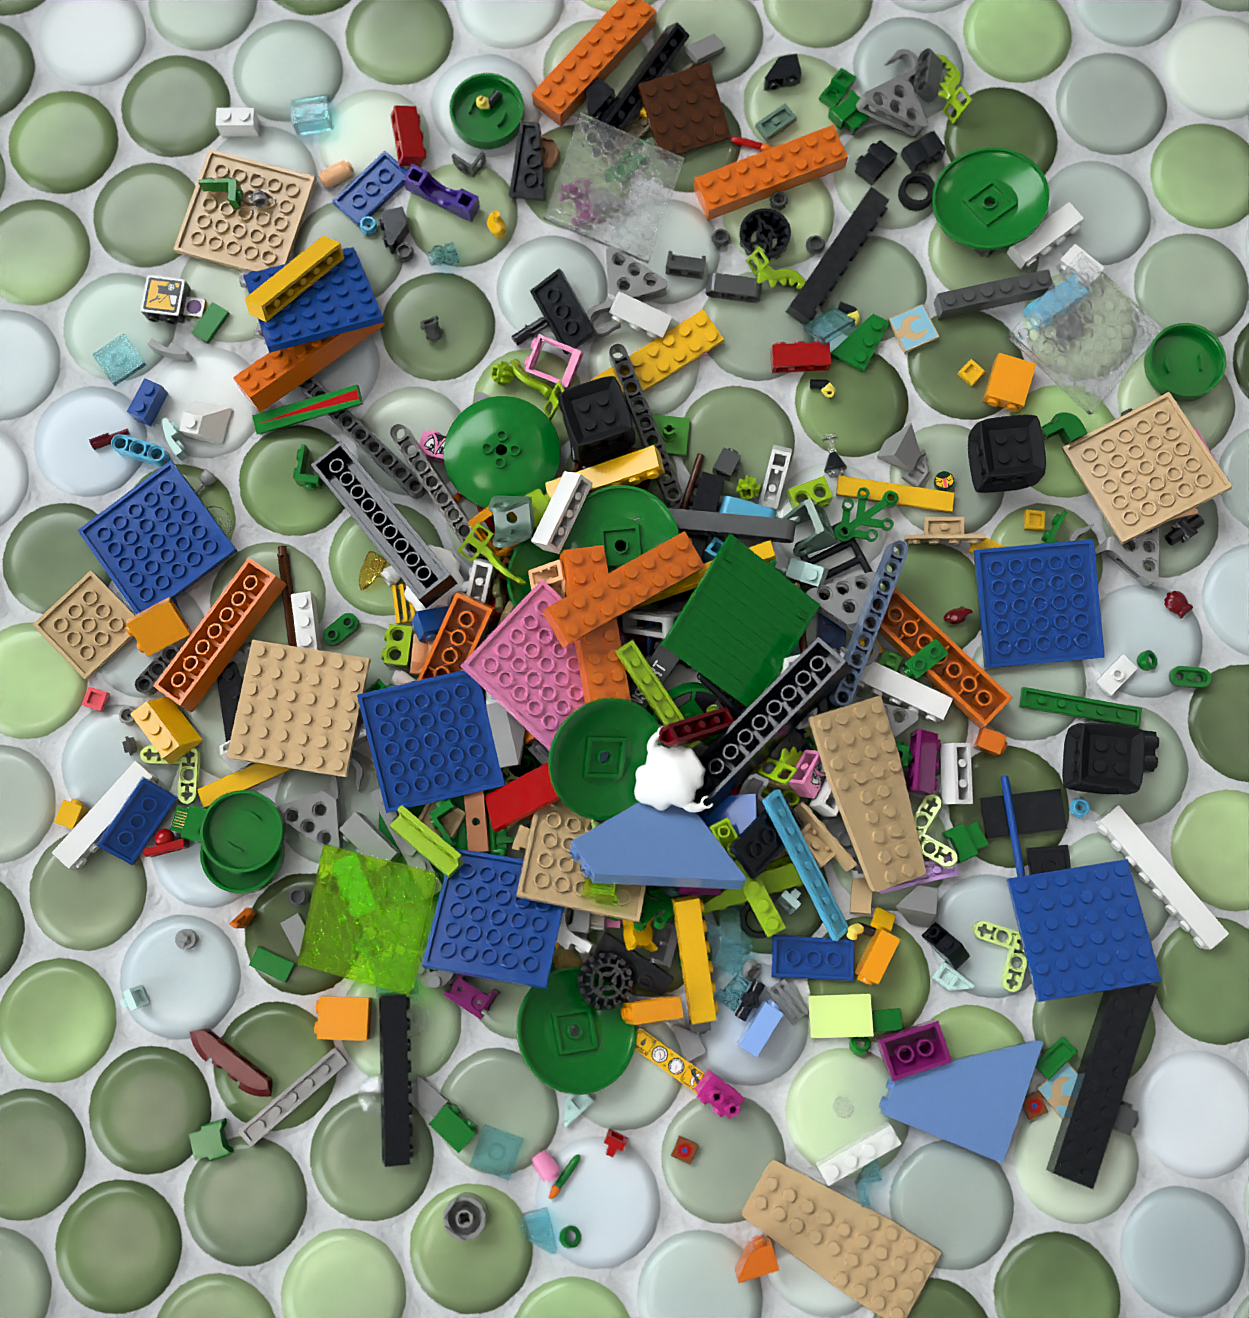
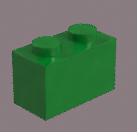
[429,1103,478,1154]

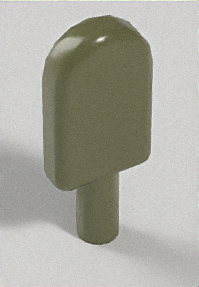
[493,576,506,613]

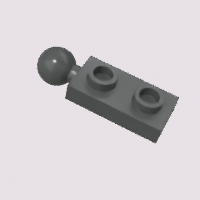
[762,729,806,774]

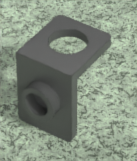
[452,151,486,177]

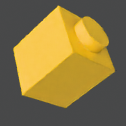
[54,798,89,829]

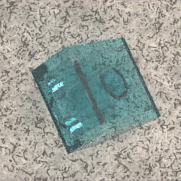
[290,94,334,135]

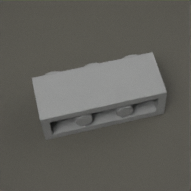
[339,811,402,871]

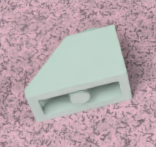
[785,557,829,587]

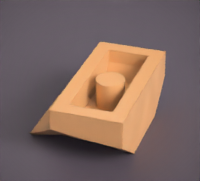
[410,634,434,675]

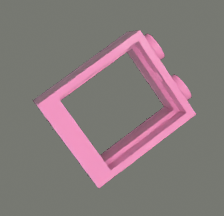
[524,334,584,388]

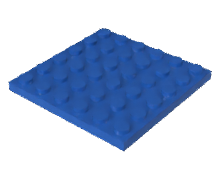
[243,247,384,353]
[77,460,237,614]
[974,539,1105,668]
[357,670,505,813]
[422,848,564,989]
[1006,859,1162,1003]

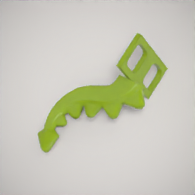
[937,54,972,124]
[745,246,806,289]
[510,359,565,420]
[457,522,526,585]
[757,743,818,786]

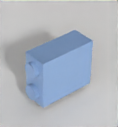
[737,1000,783,1057]

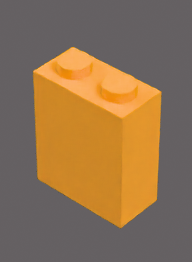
[983,353,1036,412]
[125,597,191,657]
[854,929,901,986]
[314,996,372,1041]

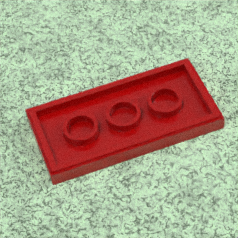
[485,763,560,832]

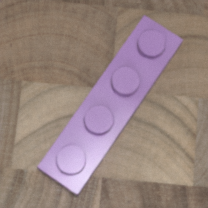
[879,856,959,894]

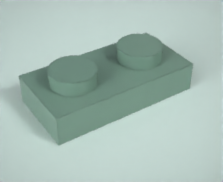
[755,103,797,141]

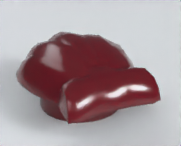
[1164,591,1193,619]
[944,606,973,624]

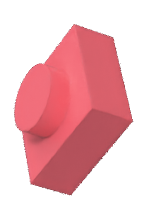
[82,687,110,712]

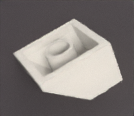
[179,401,232,445]

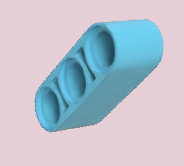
[111,434,170,467]
[718,496,777,518]

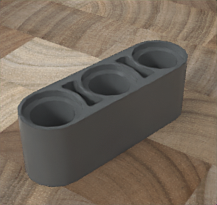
[914,48,943,103]
[706,273,762,303]
[135,645,180,696]

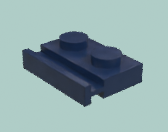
[816,611,847,650]

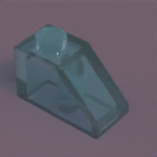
[519,1207,557,1255]

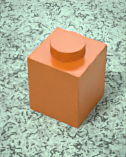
[973,727,1007,756]

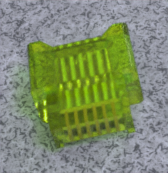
[582,875,618,906]

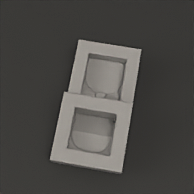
[148,338,193,361]

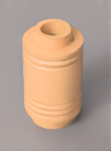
[318,159,354,189]

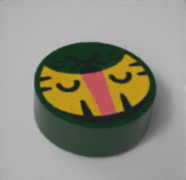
[934,471,954,491]

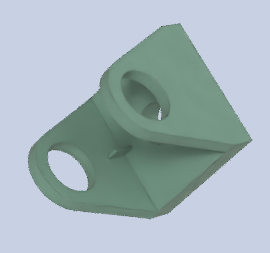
[489,495,535,547]
[782,497,838,557]

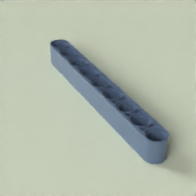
[829,540,908,707]

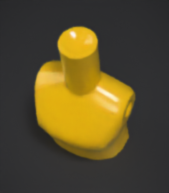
[487,210,507,239]

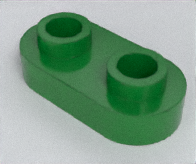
[323,613,359,646]
[1169,666,1211,688]

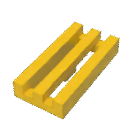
[391,583,416,624]

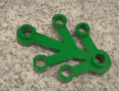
[834,487,898,542]
[609,885,678,931]

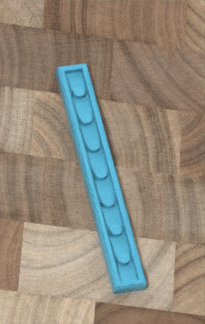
[762,790,849,941]

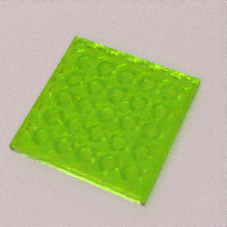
[297,844,438,996]

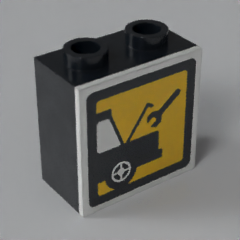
[140,275,191,325]

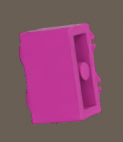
[694,1069,745,1119]

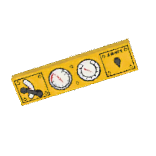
[631,1027,705,1093]

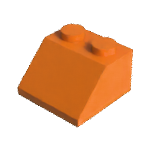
[735,1234,780,1283]

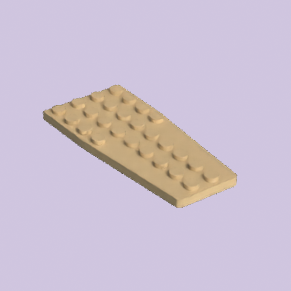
[808,695,926,892]
[742,1159,942,1318]

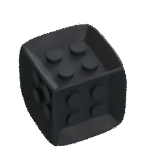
[558,376,635,463]
[968,415,1046,493]
[1062,723,1145,795]

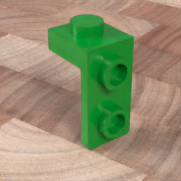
[199,177,243,209]
[293,444,323,490]
[1041,510,1068,544]
[903,639,948,680]
[429,799,457,848]

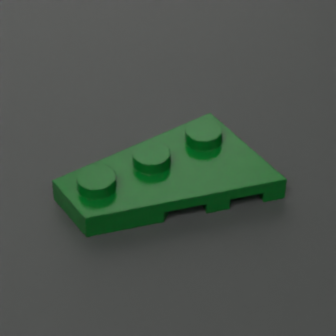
[830,314,890,373]

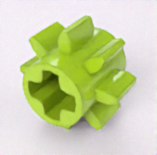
[491,361,515,386]
[736,475,761,501]

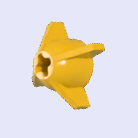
[622,917,658,952]

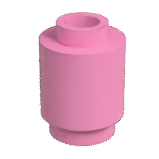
[531,1149,561,1183]

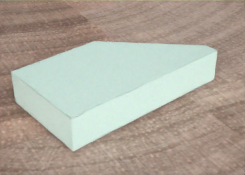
[931,961,975,991]
[564,1094,594,1128]

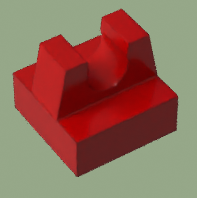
[604,1129,628,1158]

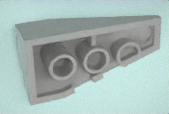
[485,690,526,768]

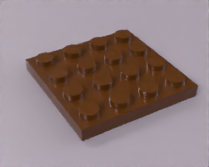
[638,62,731,160]

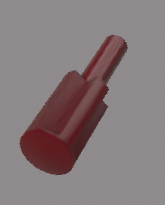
[89,428,130,450]

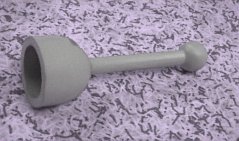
[195,469,217,494]

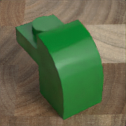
[1041,412,1088,445]

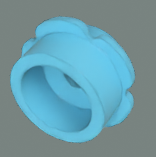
[360,216,378,235]
[1070,798,1090,818]

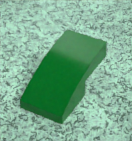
[819,67,857,108]

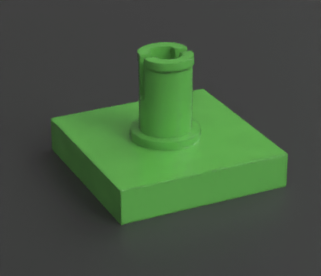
[649,414,690,457]

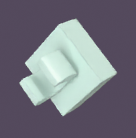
[775,888,801,915]
[120,985,150,1011]

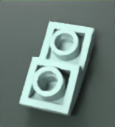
[162,418,188,461]

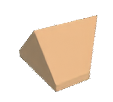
[528,559,565,599]

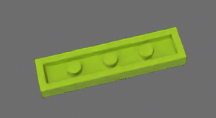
[389,805,464,878]

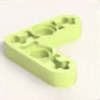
[140,746,201,804]
[914,794,958,868]
[972,921,1027,992]

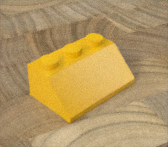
[130,697,203,765]

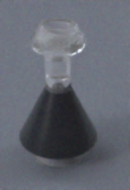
[823,433,847,478]

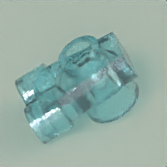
[427,242,460,266]
[715,975,749,1011]

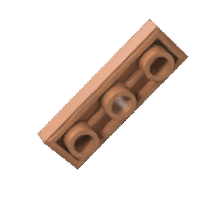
[464,790,490,852]

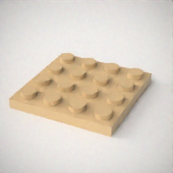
[32,570,135,680]

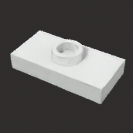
[1095,654,1138,697]

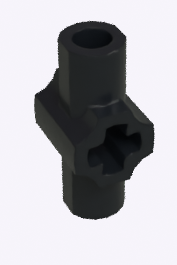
[1165,514,1204,546]
[734,979,766,1022]

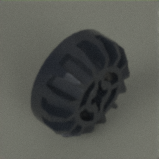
[739,208,791,261]
[577,953,634,1010]

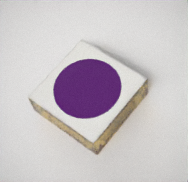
[183,297,207,319]

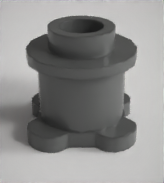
[420,316,444,341]

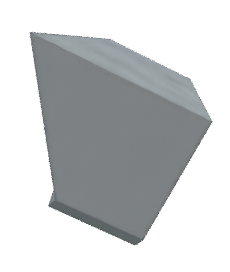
[877,423,921,472]
[896,884,938,927]

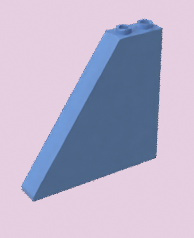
[569,802,747,889]
[879,1040,1043,1164]

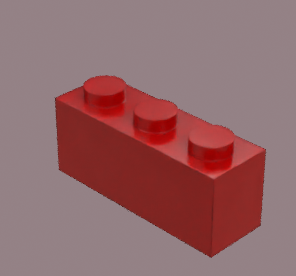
[390,105,426,167]
[770,340,831,373]

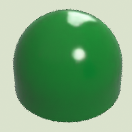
[1137,650,1157,671]
[849,1036,871,1056]
[559,1225,581,1248]

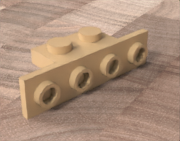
[904,517,986,545]
[793,802,857,872]

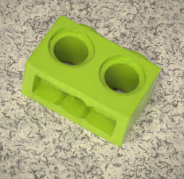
[786,476,833,510]
[381,624,415,669]

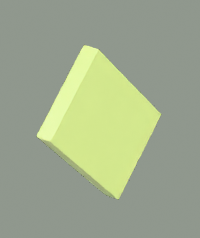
[808,993,874,1038]

